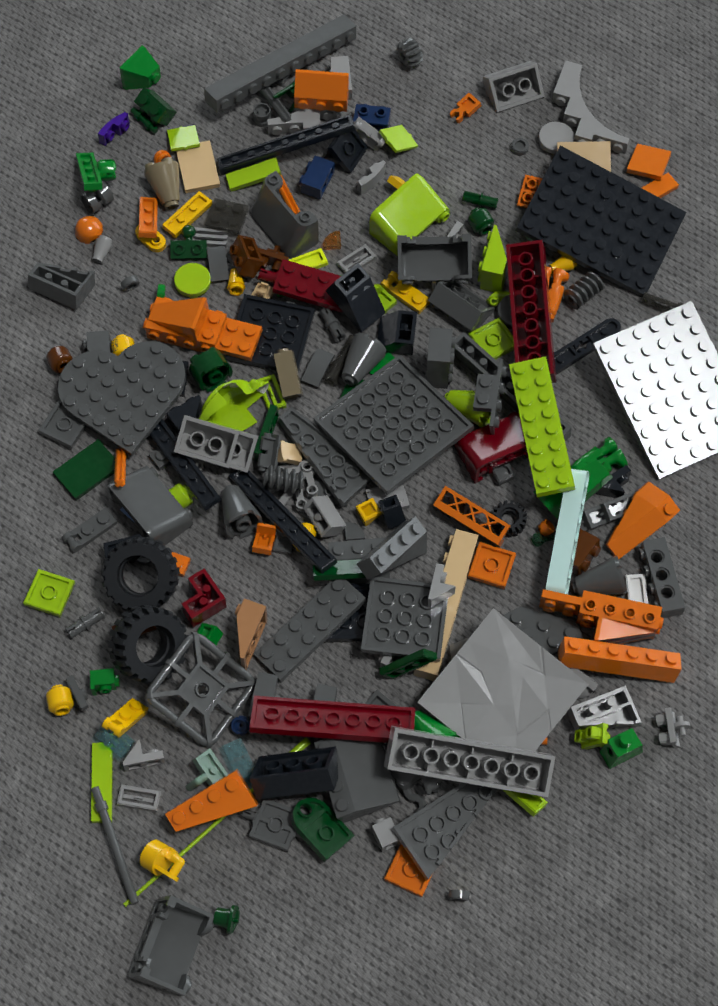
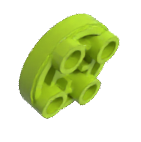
[174,263,211,299]

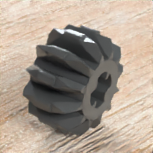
[396,37,423,69]

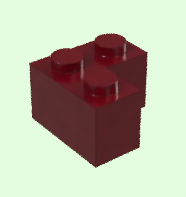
[181,568,227,628]

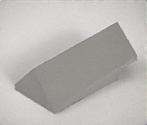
[174,415,258,473]

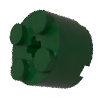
[189,347,233,392]

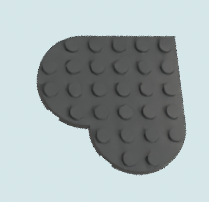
[58,341,186,456]

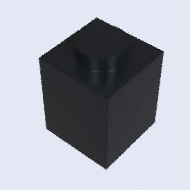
[378,495,406,529]

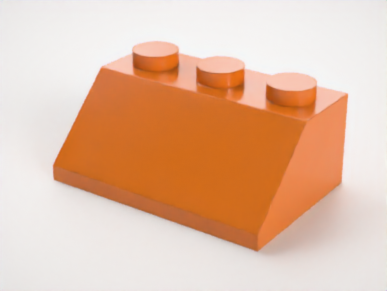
[294,69,349,112]

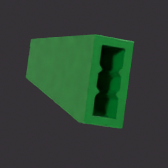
[533,460,613,520]

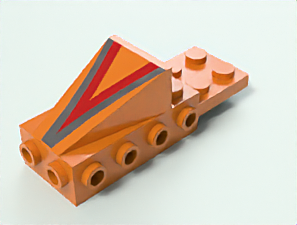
[539,589,664,644]

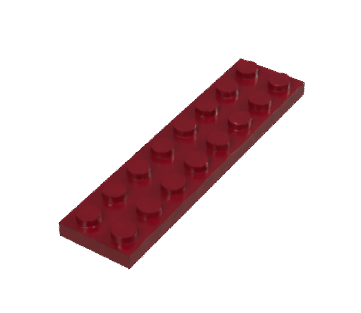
[250,696,415,743]

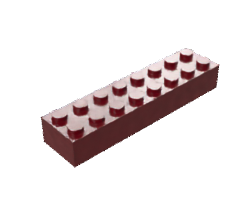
[506,240,556,383]

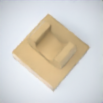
[251,282,274,299]

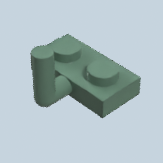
[186,748,228,791]

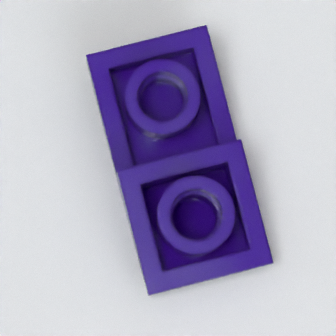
[98,112,130,146]

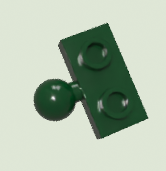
[170,225,207,260]

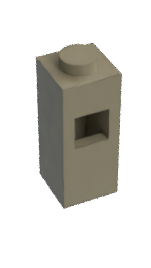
[274,348,303,400]

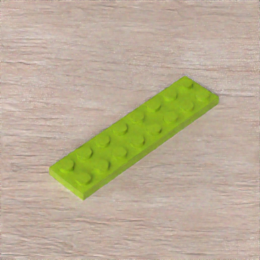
[509,357,575,497]

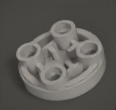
[539,122,574,154]

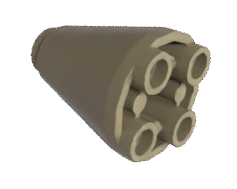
[144,157,180,210]

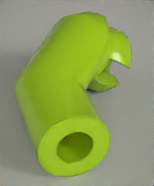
[487,291,510,307]

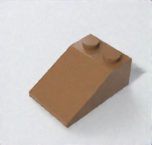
[235,598,268,670]

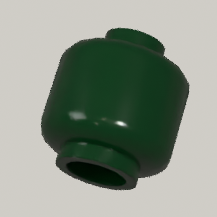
[468,208,494,235]

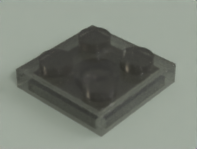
[205,198,249,236]

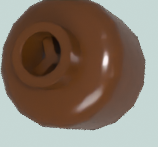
[46,346,73,373]

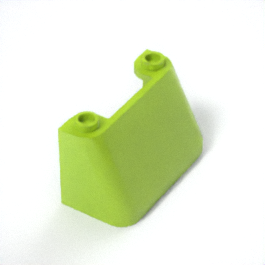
[369,173,450,256]

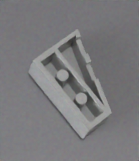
[567,686,642,730]

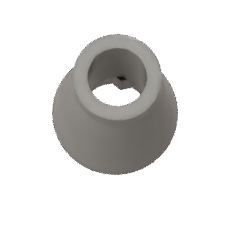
[92,235,113,264]

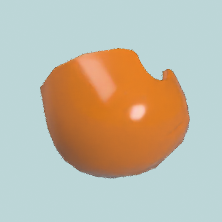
[75,216,103,244]

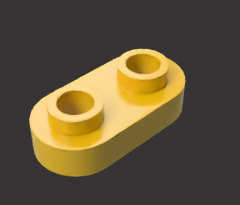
[135,225,166,252]

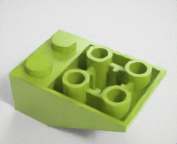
[478,225,507,292]

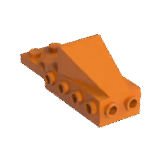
[143,297,263,361]

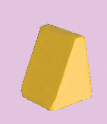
[356,498,382,526]

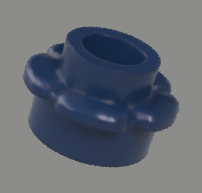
[231,715,250,736]

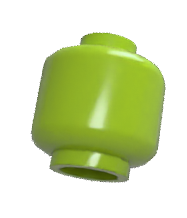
[169,483,194,508]

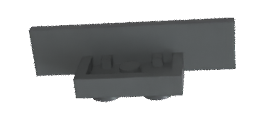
[473,359,507,435]

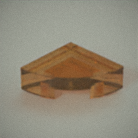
[323,231,341,250]

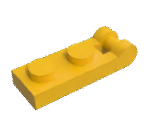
[380,271,430,314]
[102,698,149,738]

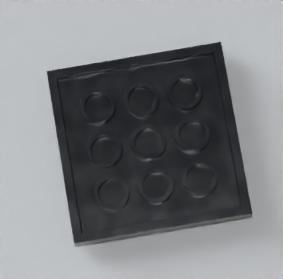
[226,294,315,372]

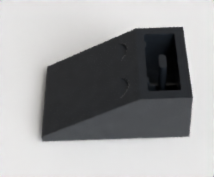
[325,263,386,333]

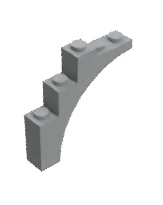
[267,56,352,135]
[552,61,629,154]

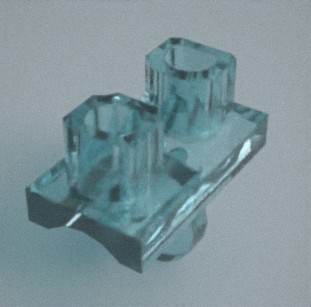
[95,727,135,758]

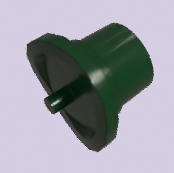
[213,905,240,934]

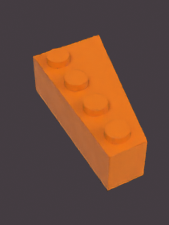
[165,769,259,832]

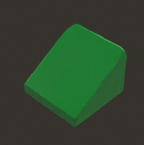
[197,623,223,645]

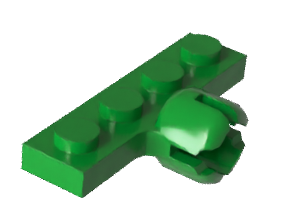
[76,152,116,192]

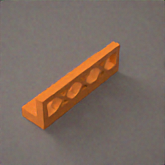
[433,486,511,547]

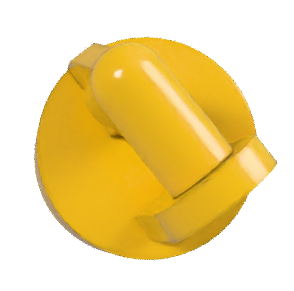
[140,839,185,882]

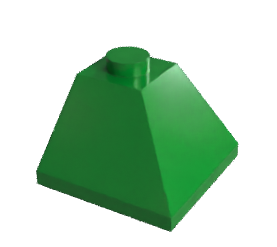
[119,45,161,90]

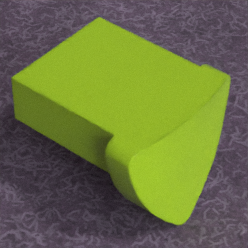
[374,284,397,313]

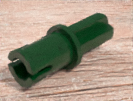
[462,191,498,209]

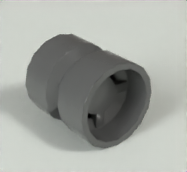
[80,181,114,214]

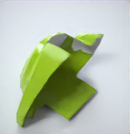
[199,379,269,431]

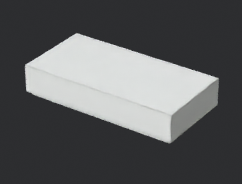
[625,574,648,604]

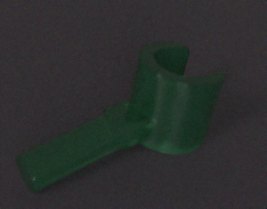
[531,532,555,547]

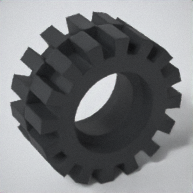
[491,500,527,538]

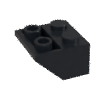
[378,310,417,355]

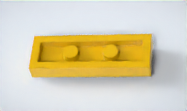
[162,191,213,239]

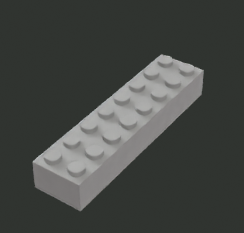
[384,726,555,797]

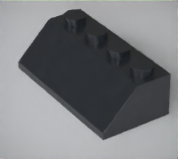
[250,746,338,800]

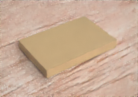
[176,140,220,193]
[557,141,611,172]

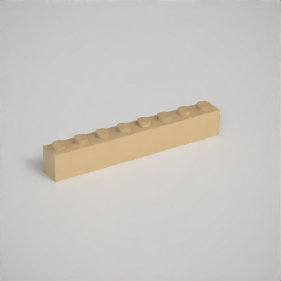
[414,529,479,681]

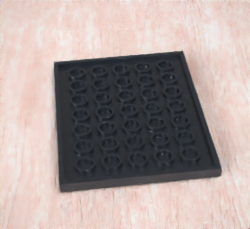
[515,145,687,298]

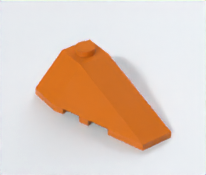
[606,482,680,560]

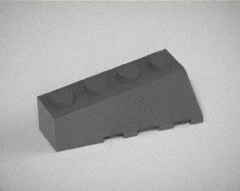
[357,516,427,580]

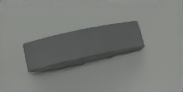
[580,491,635,531]

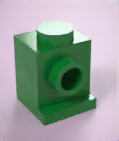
[90,668,120,696]

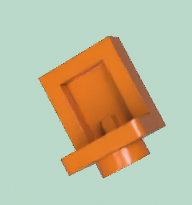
[252,523,276,555]

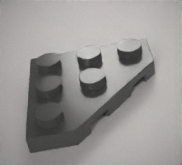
[503,606,584,655]

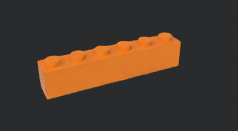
[558,636,681,683]

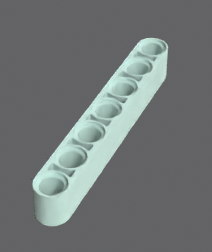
[546,469,589,594]

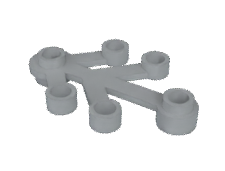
[265,459,318,512]

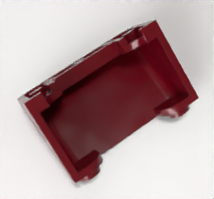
[454,412,528,483]

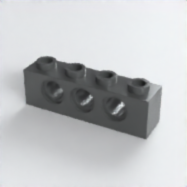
[638,537,685,618]

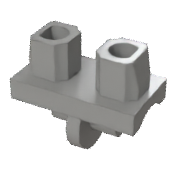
[656,707,690,748]

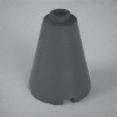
[341,333,386,386]
[222,485,263,538]
[572,556,628,596]

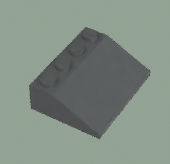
[314,738,400,823]

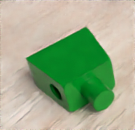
[600,728,643,769]

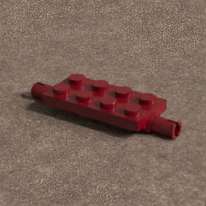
[258,259,343,313]

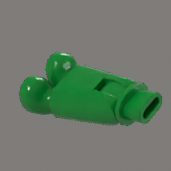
[571,437,628,470]

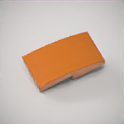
[517,175,543,208]

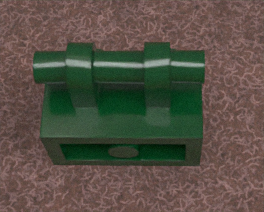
[130,87,177,134]

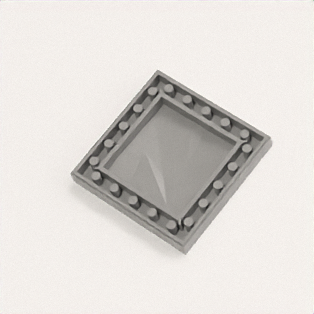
[417,608,589,751]

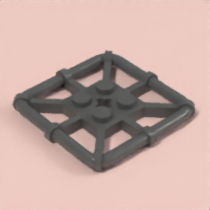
[145,631,256,748]

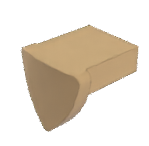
[277,440,302,465]

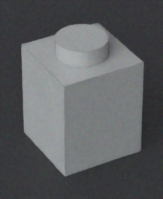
[372,817,401,853]

